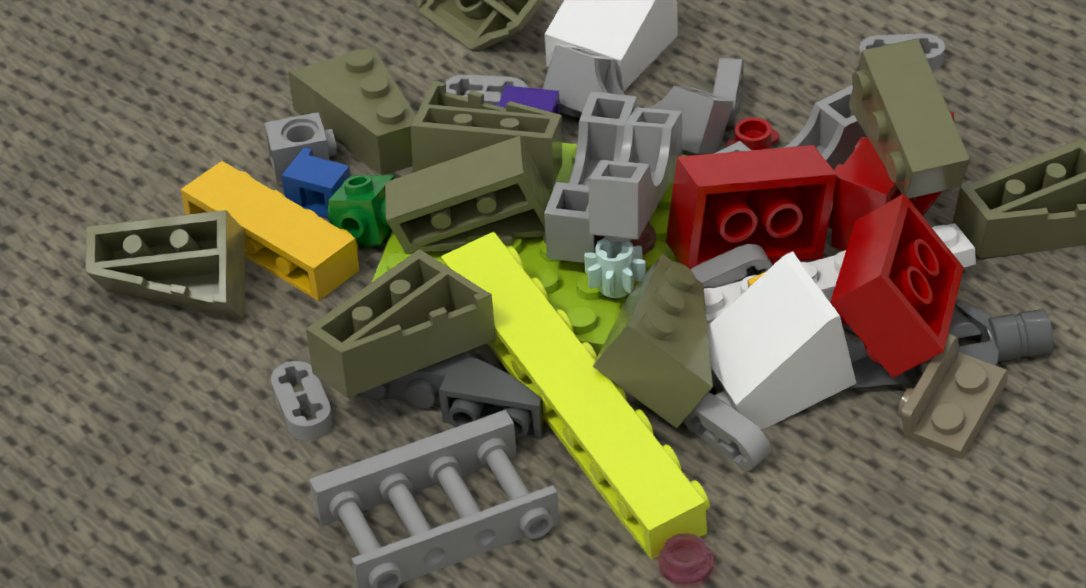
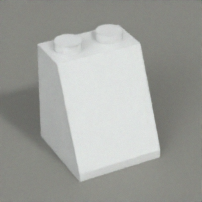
[545,0,678,92]
[707,252,856,429]

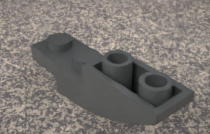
[359,353,544,439]

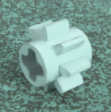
[584,238,646,298]

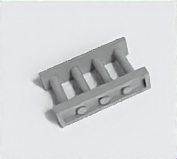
[309,410,560,588]

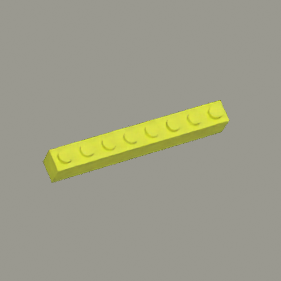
[441,232,710,559]

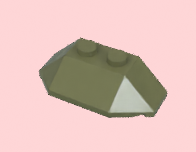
[416,0,545,51]

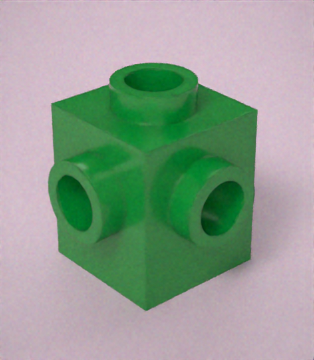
[328,175,395,248]

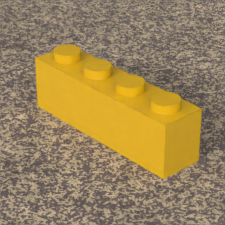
[180,161,360,301]

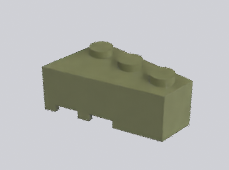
[848,38,970,199]
[288,46,416,175]
[410,80,562,189]
[385,136,551,254]
[952,138,1086,258]
[85,210,245,320]
[306,249,496,398]
[592,254,713,428]

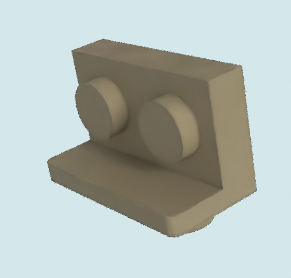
[898,334,1008,459]

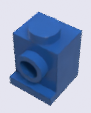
[281,147,351,219]

